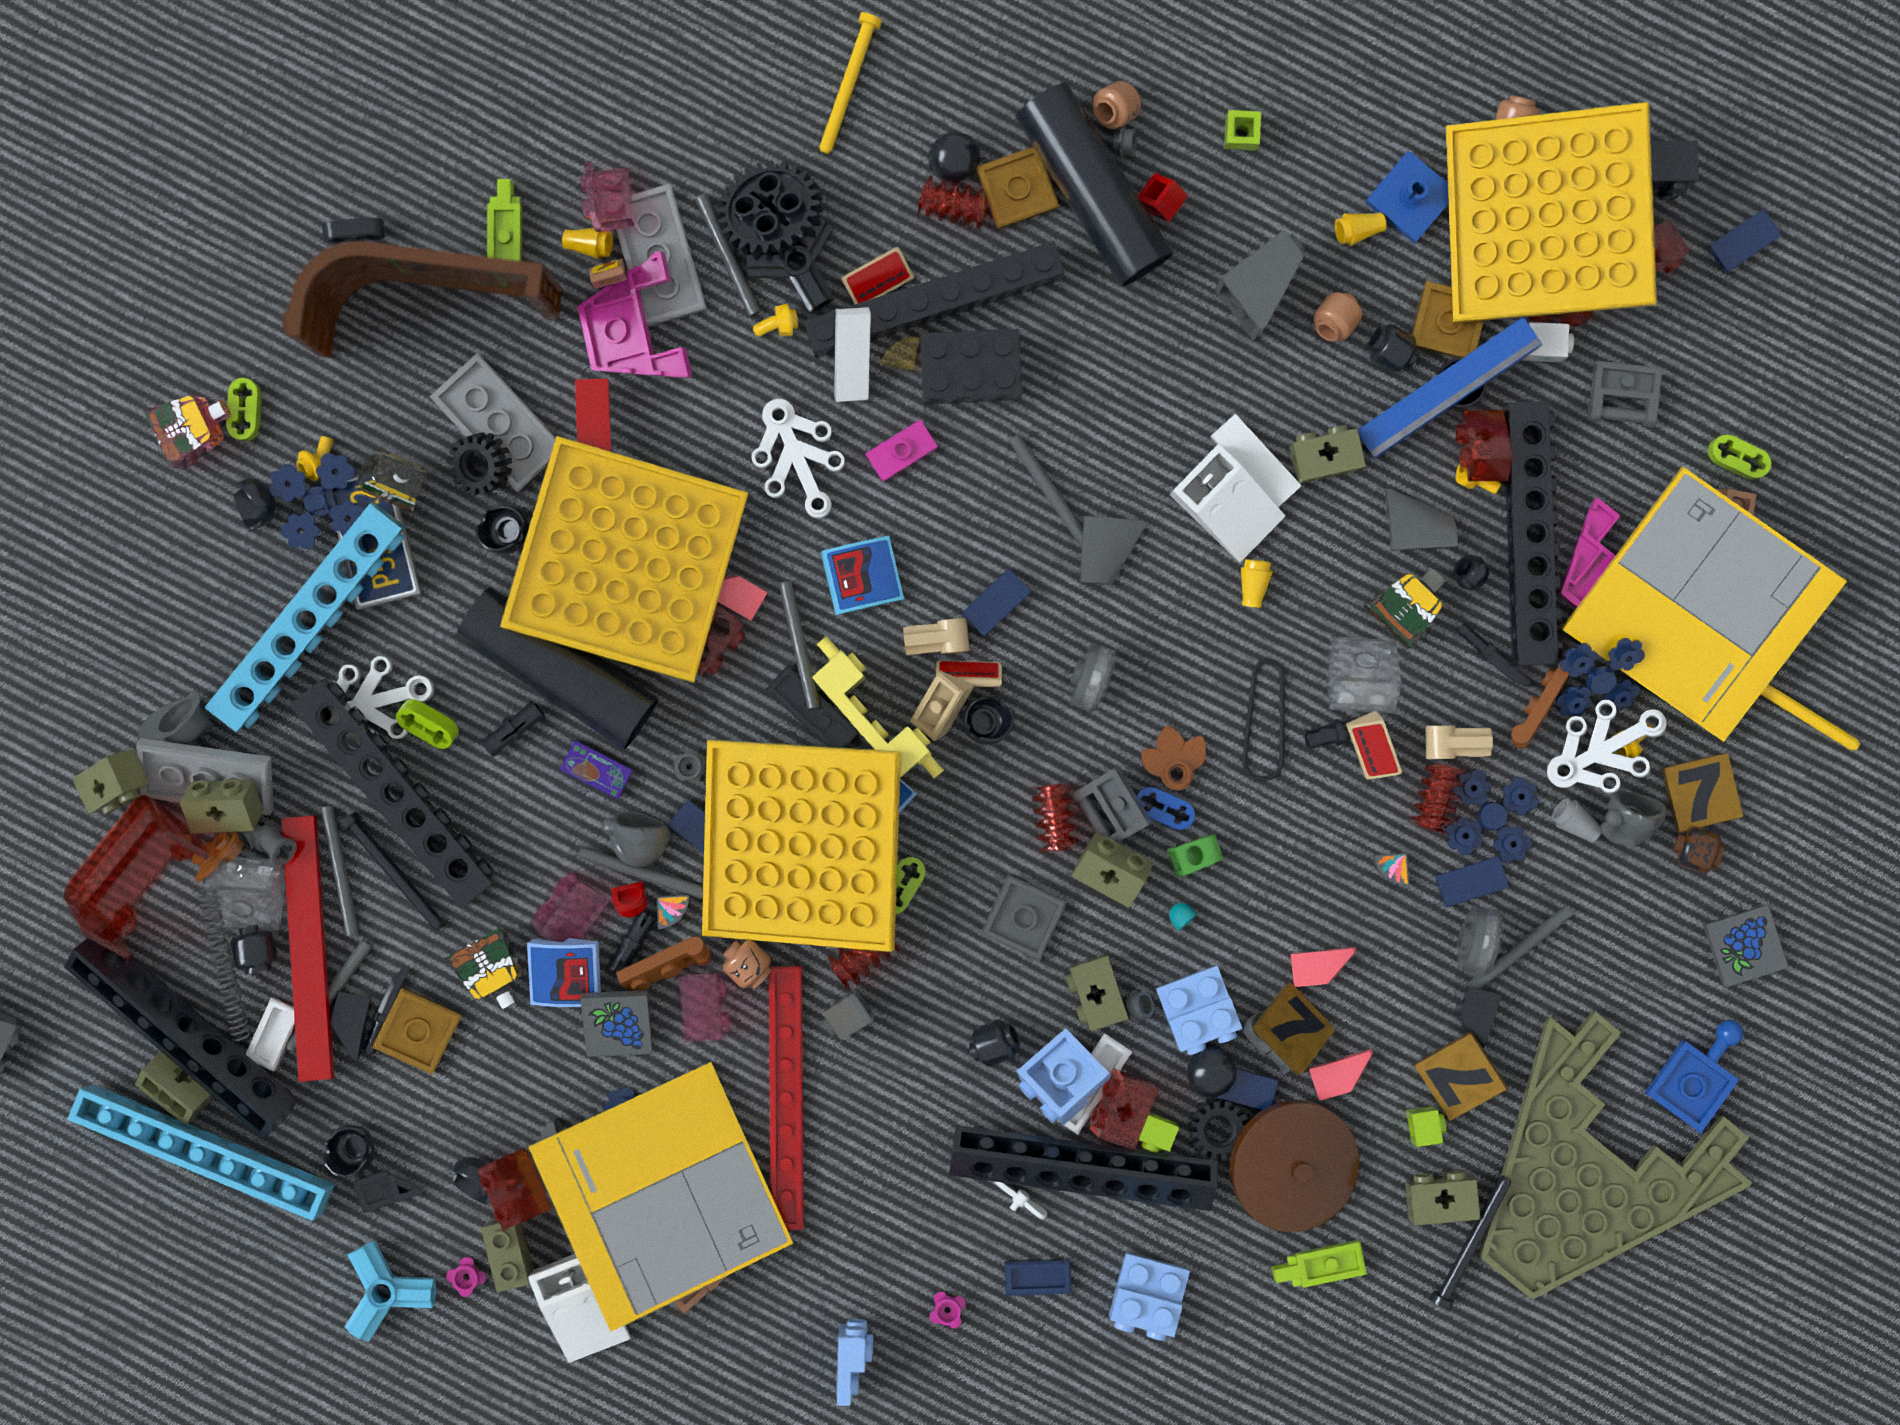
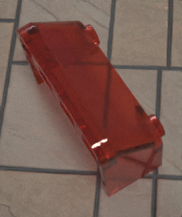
[64,794,211,959]

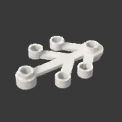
[752,399,845,519]
[327,656,434,746]
[1547,700,1667,794]

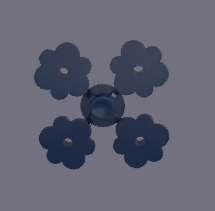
[269,453,365,549]
[1556,638,1645,717]
[1445,770,1539,863]

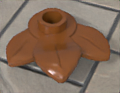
[1141,726,1206,790]
[191,832,244,882]

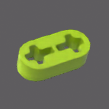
[226,378,262,442]
[1708,434,1771,480]
[396,699,459,749]
[896,857,926,914]

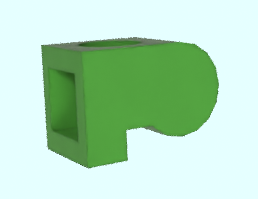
[1167,834,1224,877]

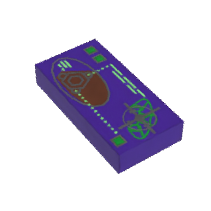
[560,740,634,799]

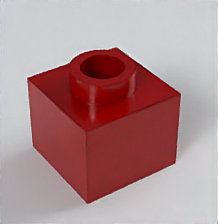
[1138,173,1188,222]

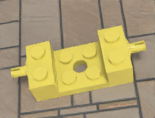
[812,636,944,779]

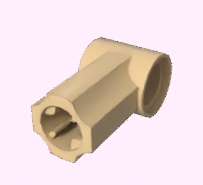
[903,618,970,656]
[1426,726,1493,759]

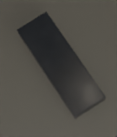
[765,665,859,748]

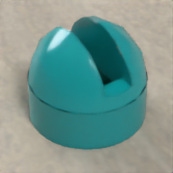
[1169,903,1198,931]

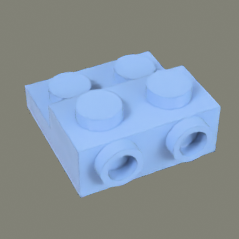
[1155,965,1242,1055]
[1017,1028,1111,1126]
[1109,1252,1190,1341]
[837,1319,873,1406]

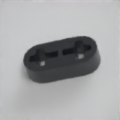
[322,217,385,243]

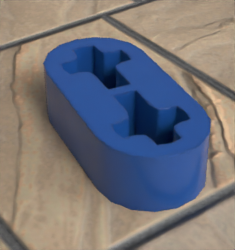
[1136,787,1195,830]

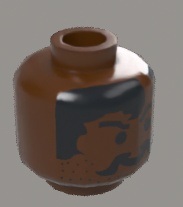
[1673,826,1725,874]

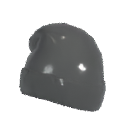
[1601,791,1666,846]
[602,811,670,867]

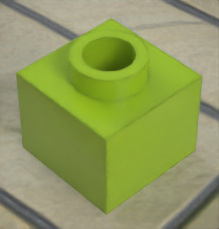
[1224,110,1261,151]
[1406,1106,1446,1147]
[1136,1111,1179,1153]

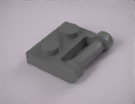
[1587,361,1662,428]
[1069,766,1152,843]

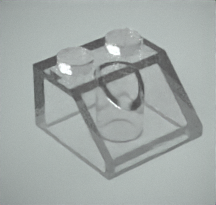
[1327,636,1402,714]
[205,856,284,933]

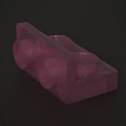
[581,161,634,232]
[532,872,609,942]
[679,972,730,1042]

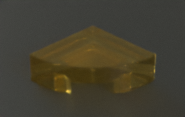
[881,337,919,371]

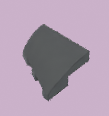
[1385,489,1458,551]
[1079,516,1146,585]

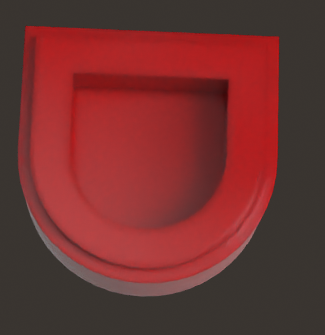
[611,881,647,917]

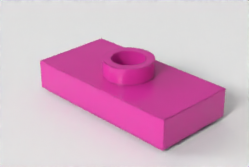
[865,419,938,482]

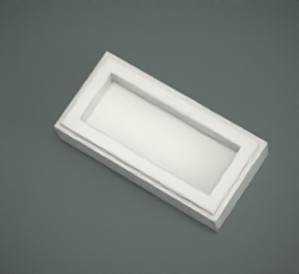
[246,997,295,1071]

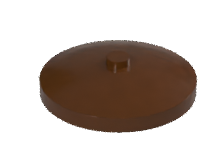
[1230,1100,1359,1232]

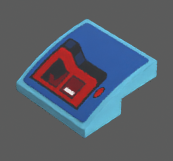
[821,536,904,615]

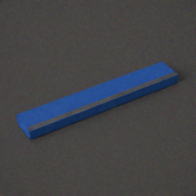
[1358,317,1543,459]

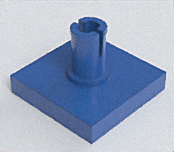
[1365,150,1449,244]

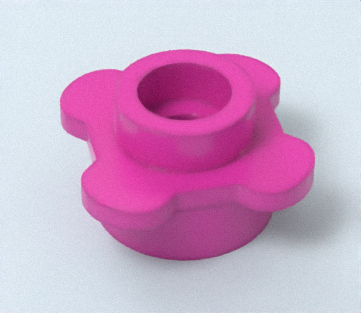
[447,1257,487,1297]
[929,1291,966,1328]

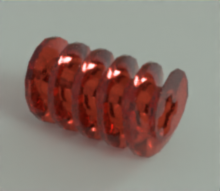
[917,175,988,231]
[1410,763,1467,835]
[1030,783,1079,853]
[827,942,901,992]

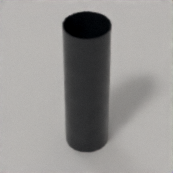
[1015,82,1174,287]
[456,587,659,750]

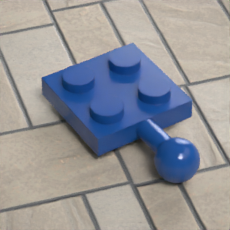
[1644,1020,1743,1133]

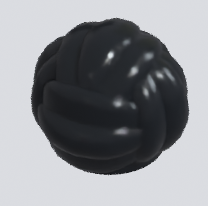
[1453,555,1489,591]

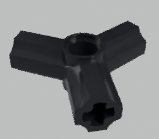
[747,218,834,313]

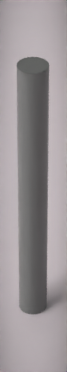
[695,193,761,317]
[1008,434,1083,548]
[779,581,821,710]
[320,805,359,936]
[578,846,703,899]
[1464,905,1574,989]
[285,939,373,1053]

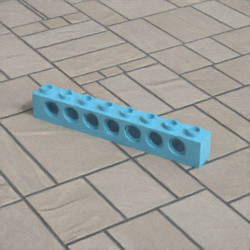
[205,502,406,732]
[67,1084,335,1221]

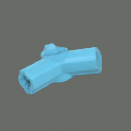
[345,1240,436,1342]

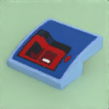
[527,938,601,1007]

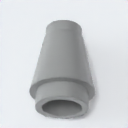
[1552,798,1602,843]

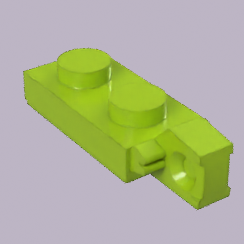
[487,179,522,261]
[1271,1240,1367,1288]

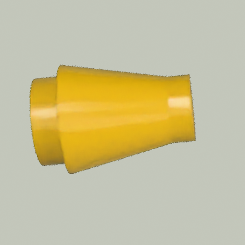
[1335,212,1386,246]
[562,227,613,260]
[1241,559,1273,608]

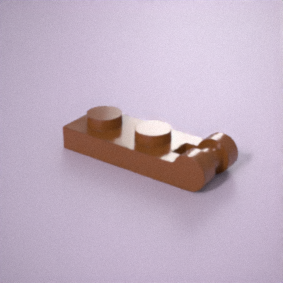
[1511,664,1570,749]
[616,936,712,991]

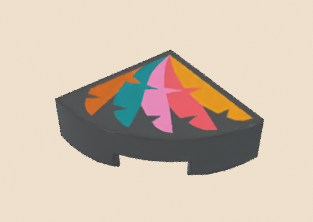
[1372,853,1410,886]
[656,895,690,929]

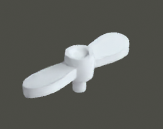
[994,1182,1047,1220]

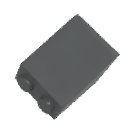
[1214,230,1304,341]

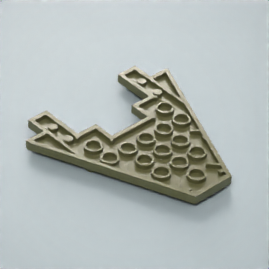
[1478,1011,1752,1300]

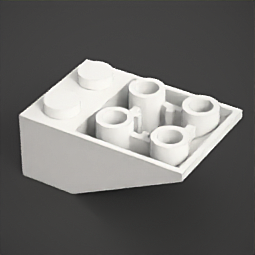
[1170,444,1285,563]
[528,1254,631,1363]

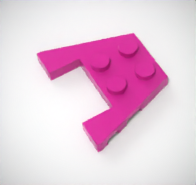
[577,251,693,378]
[1558,497,1620,608]

